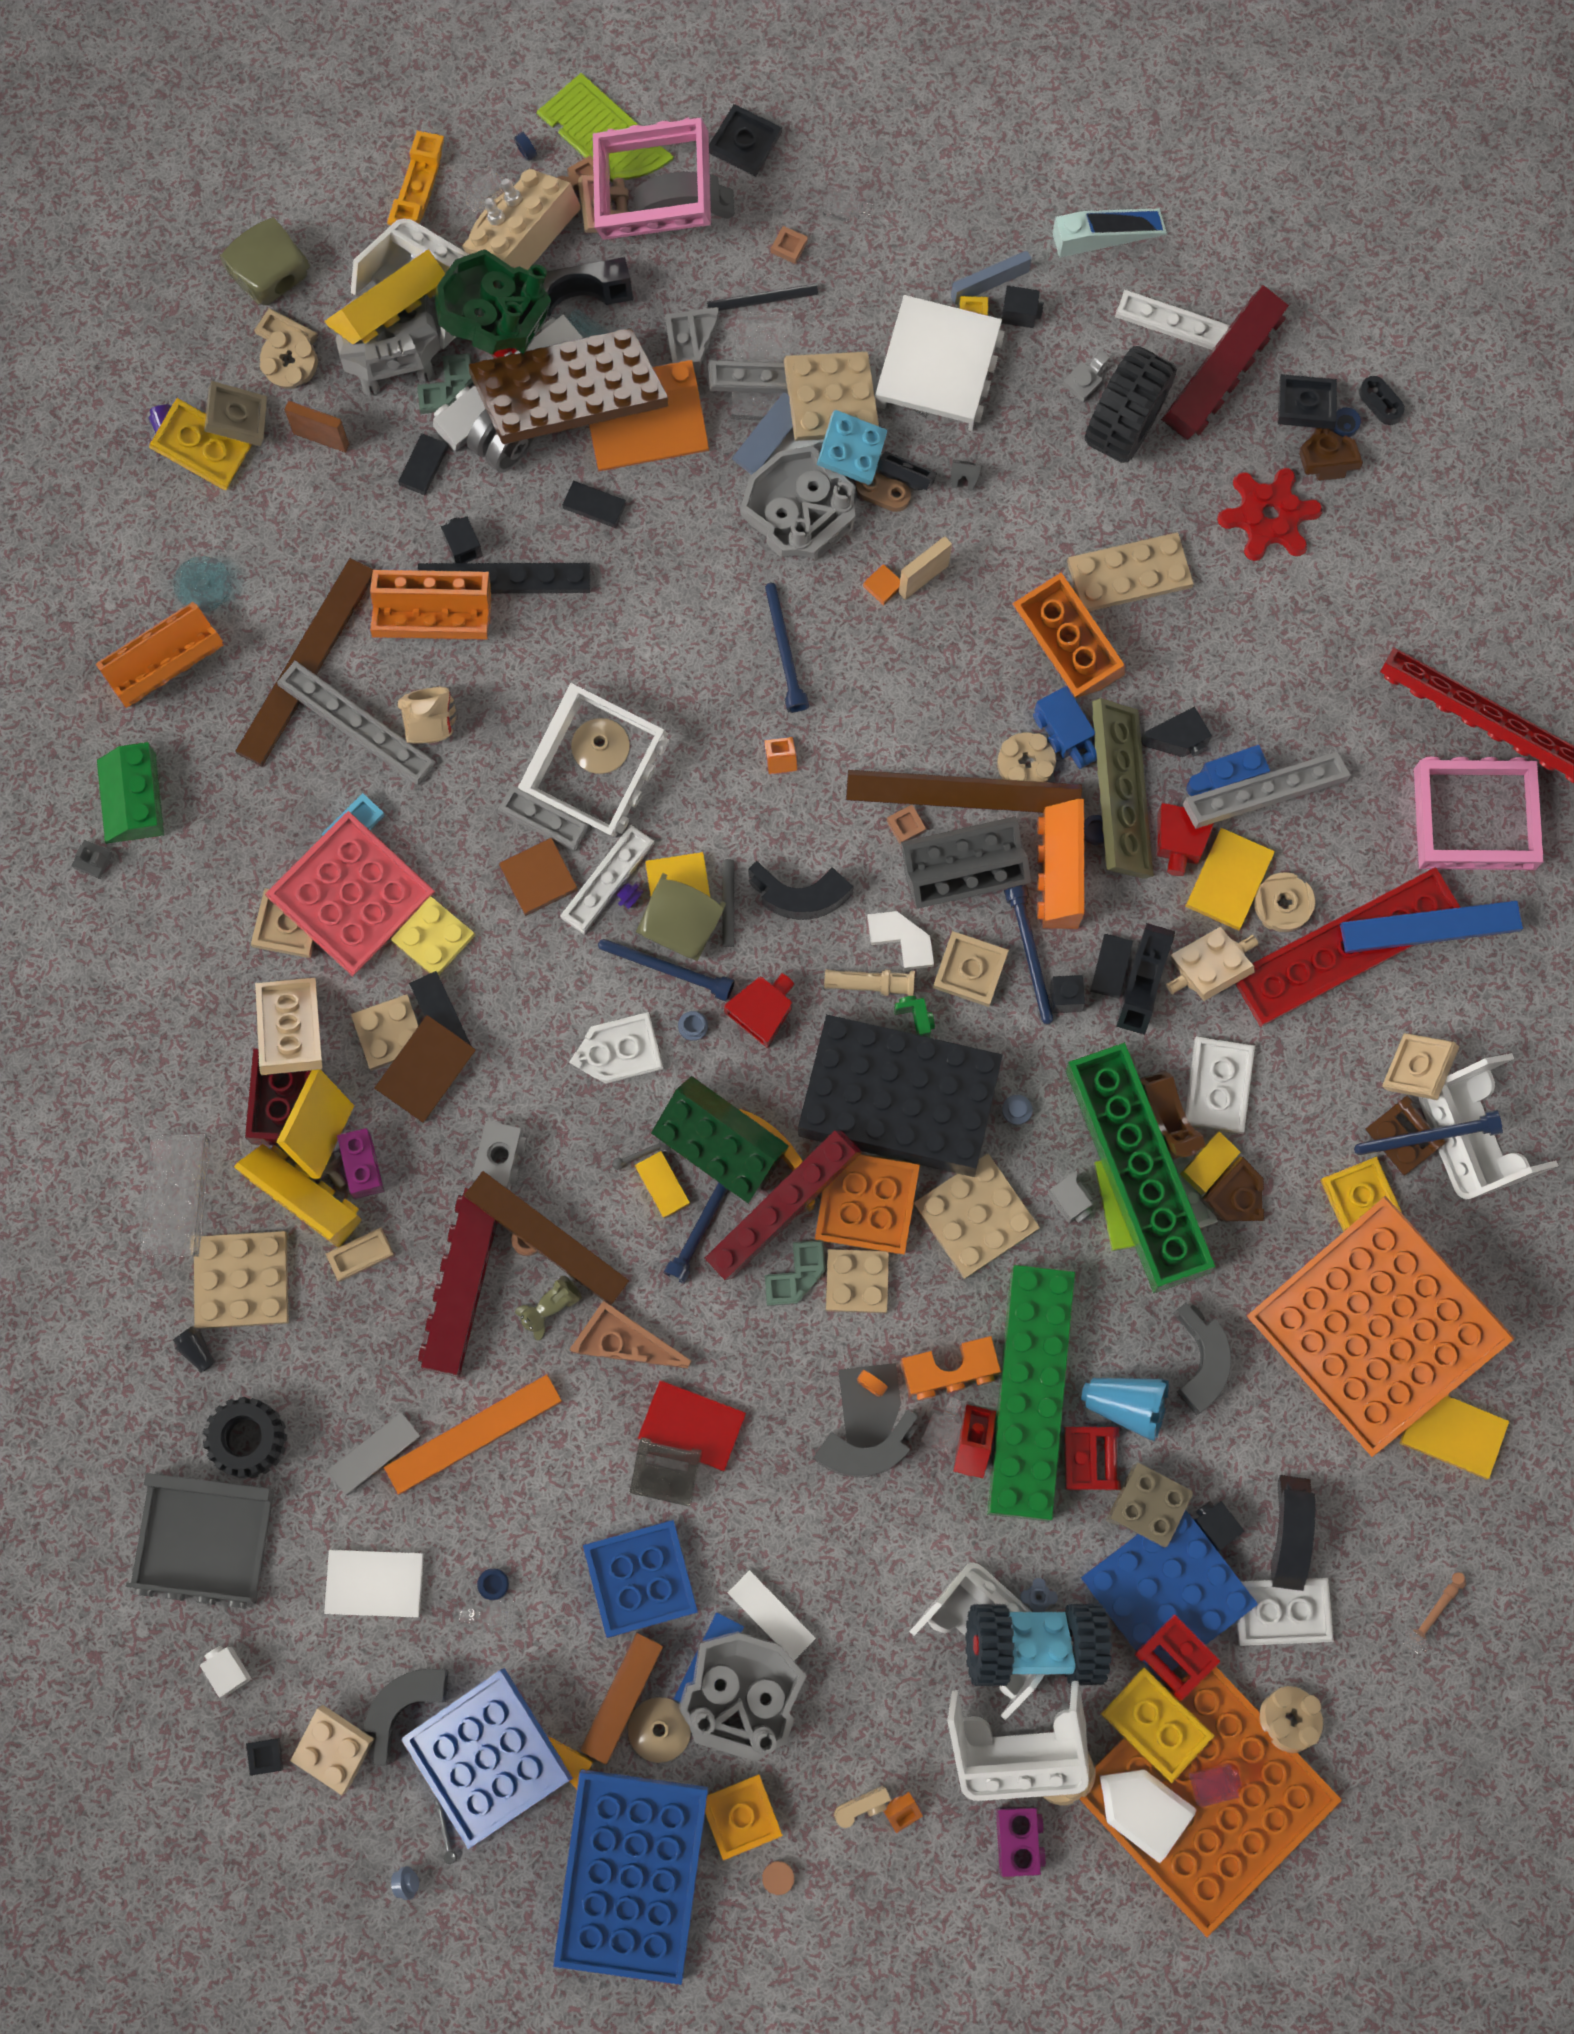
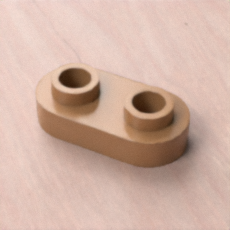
[856,472,911,512]

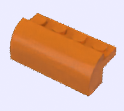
[370,570,491,640]
[96,601,224,708]

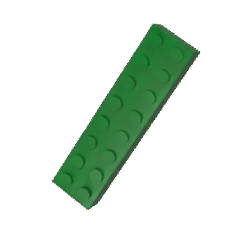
[1065,1042,1215,1294]
[987,1265,1075,1522]

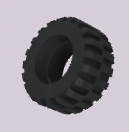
[1084,346,1177,463]

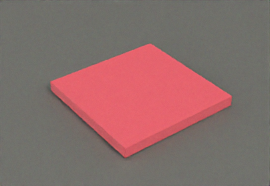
[265,811,435,977]

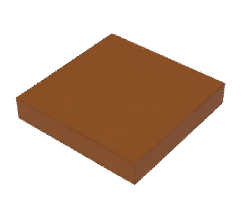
[284,401,350,453]
[498,838,578,916]

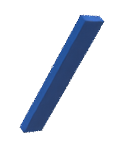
[1340,901,1523,954]

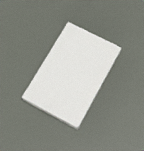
[1185,1036,1255,1134]
[324,1550,424,1618]
[1237,1578,1334,1646]

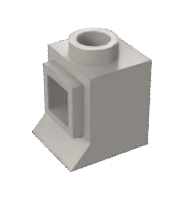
[1047,1171,1093,1224]

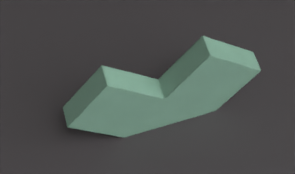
[417,353,474,414]
[765,1240,825,1306]

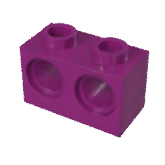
[337,1128,385,1199]
[996,1807,1046,1877]

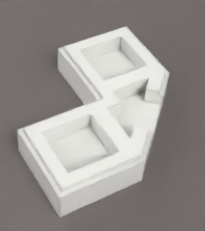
[867,911,934,970]

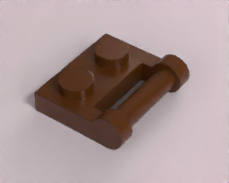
[1365,1095,1447,1176]

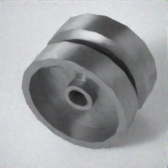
[467,409,536,473]

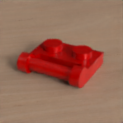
[1064,1427,1121,1491]
[1134,1614,1221,1701]

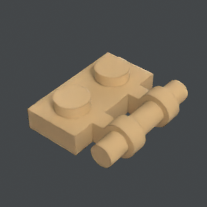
[578,175,630,233]

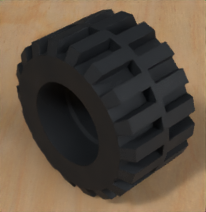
[203,1397,287,1478]

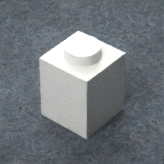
[200,1645,252,1698]

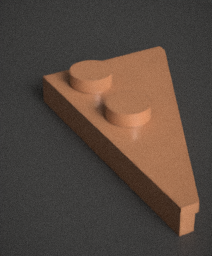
[569,1301,692,1369]

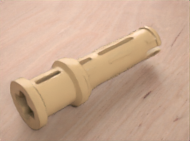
[824,969,915,996]

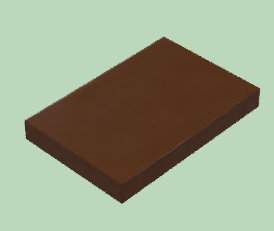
[374,1015,476,1123]

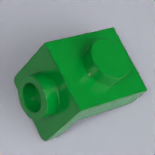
[894,996,935,1038]

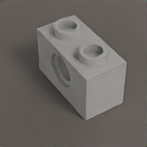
[472,1121,527,1190]

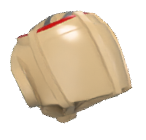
[398,686,457,744]

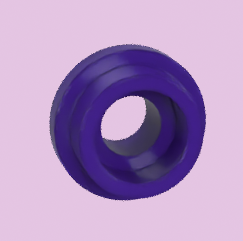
[617,881,644,909]

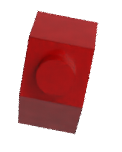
[953,1404,996,1478]

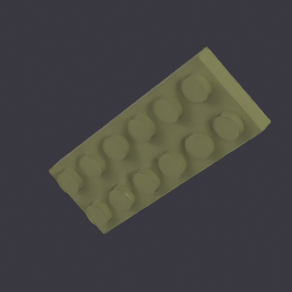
[1092,698,1154,879]

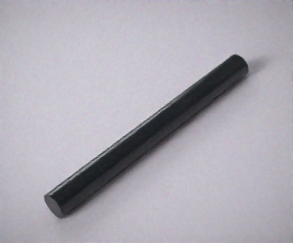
[707,283,818,311]

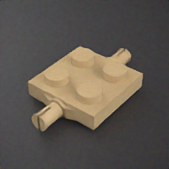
[1166,927,1259,1001]

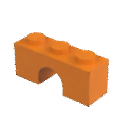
[900,1336,1001,1401]

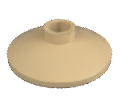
[571,718,629,774]
[628,1697,691,1763]

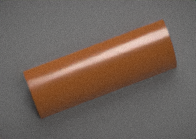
[580,1632,664,1765]

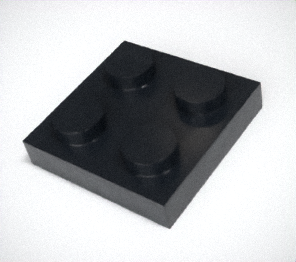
[709,104,782,177]
[1278,374,1337,429]

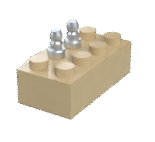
[462,169,581,270]

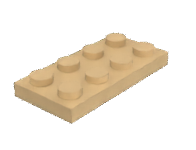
[1067,532,1194,612]
[255,978,323,1075]

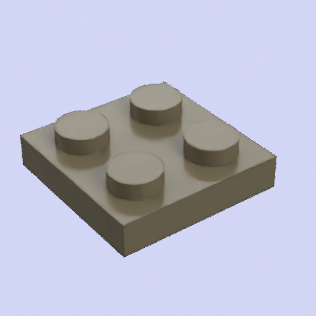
[204,381,267,446]

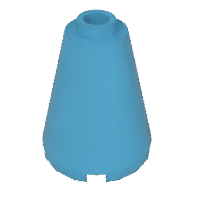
[1081,1378,1170,1441]

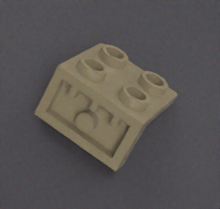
[1106,1462,1193,1547]

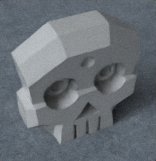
[336,295,441,396]
[740,445,856,561]
[679,1631,807,1762]

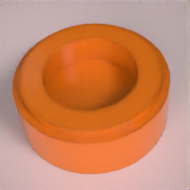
[857,1370,888,1397]

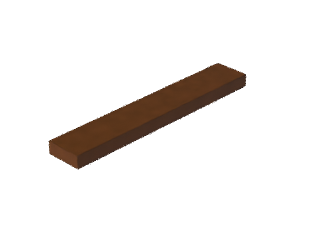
[464,1171,630,1306]

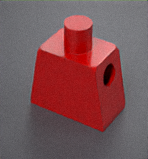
[1157,803,1214,876]
[724,973,795,1048]

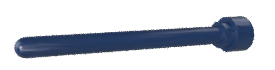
[765,582,809,713]
[1004,885,1053,1024]
[598,939,735,1002]
[1354,1110,1503,1155]
[663,1182,728,1284]

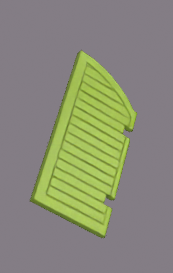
[536,73,674,183]

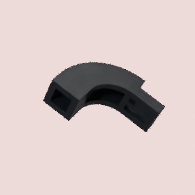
[748,861,854,920]
[1116,923,1175,1035]
[1271,1475,1316,1591]

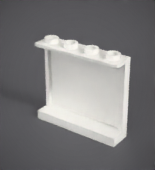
[875,295,1005,431]

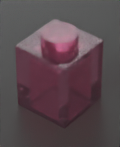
[1189,1764,1242,1807]

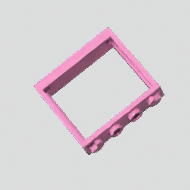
[593,117,711,240]
[1414,757,1543,870]

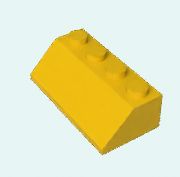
[325,249,445,344]
[234,1144,362,1248]

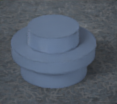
[678,1011,708,1041]
[1002,1095,1032,1125]
[391,1866,419,1900]

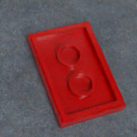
[638,1380,746,1472]

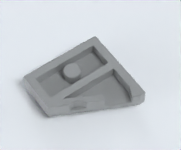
[665,307,719,367]

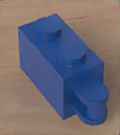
[1033,686,1097,769]
[1186,745,1270,796]

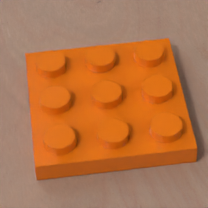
[815,1154,920,1255]

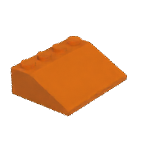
[589,360,709,472]

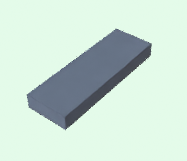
[951,251,1032,305]
[732,392,793,475]

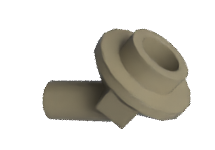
[321,1152,349,1192]

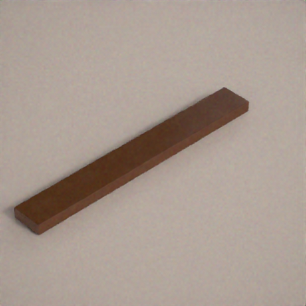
[235,558,374,767]
[846,770,1082,813]

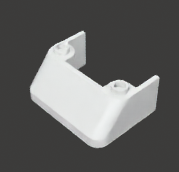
[351,219,469,349]
[1419,1053,1558,1199]
[909,1562,1045,1720]
[947,1681,1089,1801]

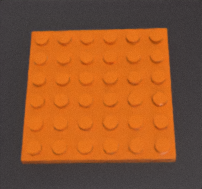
[1247,1196,1515,1457]
[1079,1667,1342,1937]

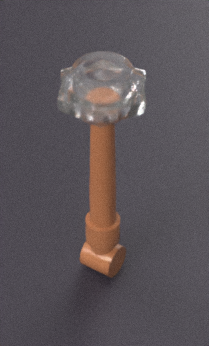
[1402,1572,1466,1653]

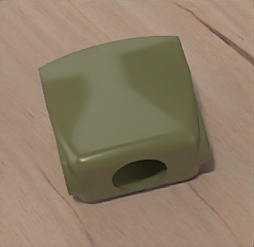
[219,217,311,306]
[636,873,726,961]

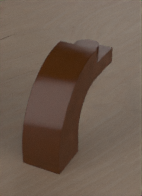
[1139,1070,1206,1160]

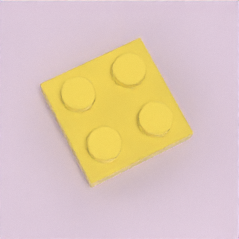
[391,896,475,975]

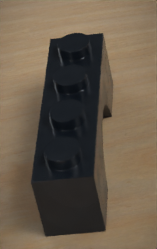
[543,257,634,316]

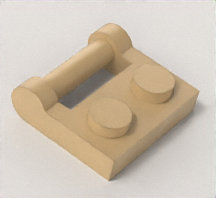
[834,1786,891,1828]

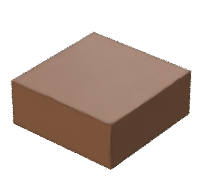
[771,226,808,264]
[886,805,926,845]

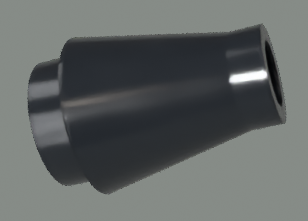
[173,1326,216,1373]

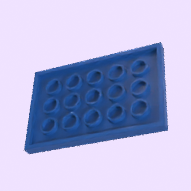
[553,1769,708,1985]

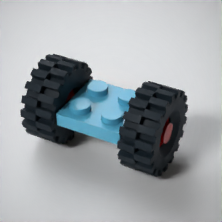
[965,1604,1112,1686]

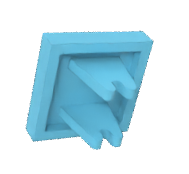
[816,410,888,485]

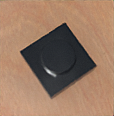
[246,1738,283,1776]

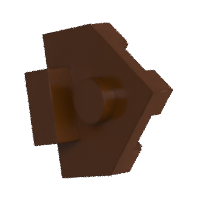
[1299,428,1363,481]
[1200,1157,1265,1221]

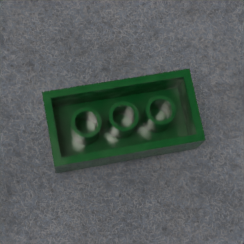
[651,1076,789,1204]

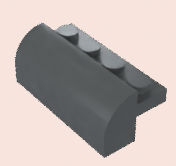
[901,816,1032,909]

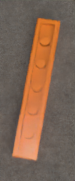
[384,1374,562,1495]

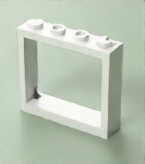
[518,683,669,837]

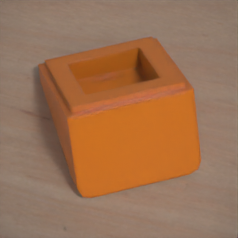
[764,737,797,774]

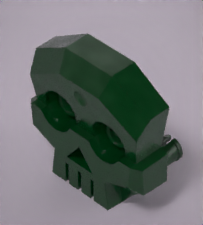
[435,249,551,355]

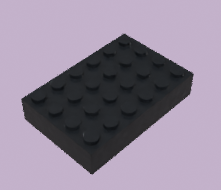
[798,1014,1003,1178]

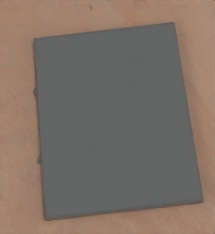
[838,1363,901,1448]

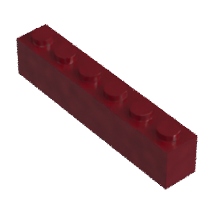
[1161,285,1289,440]
[704,1130,862,1280]
[418,1188,498,1378]

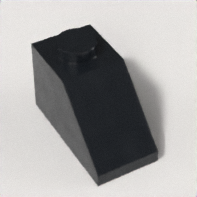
[1141,706,1212,758]

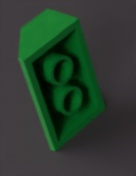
[97,742,164,844]

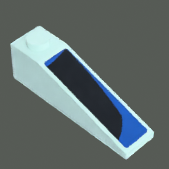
[1052,208,1167,258]

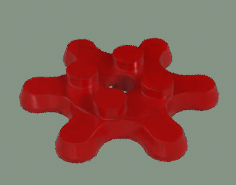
[1217,468,1322,561]

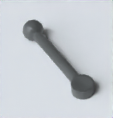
[612,1140,670,1170]
[434,1797,457,1864]

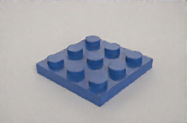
[583,1520,698,1638]

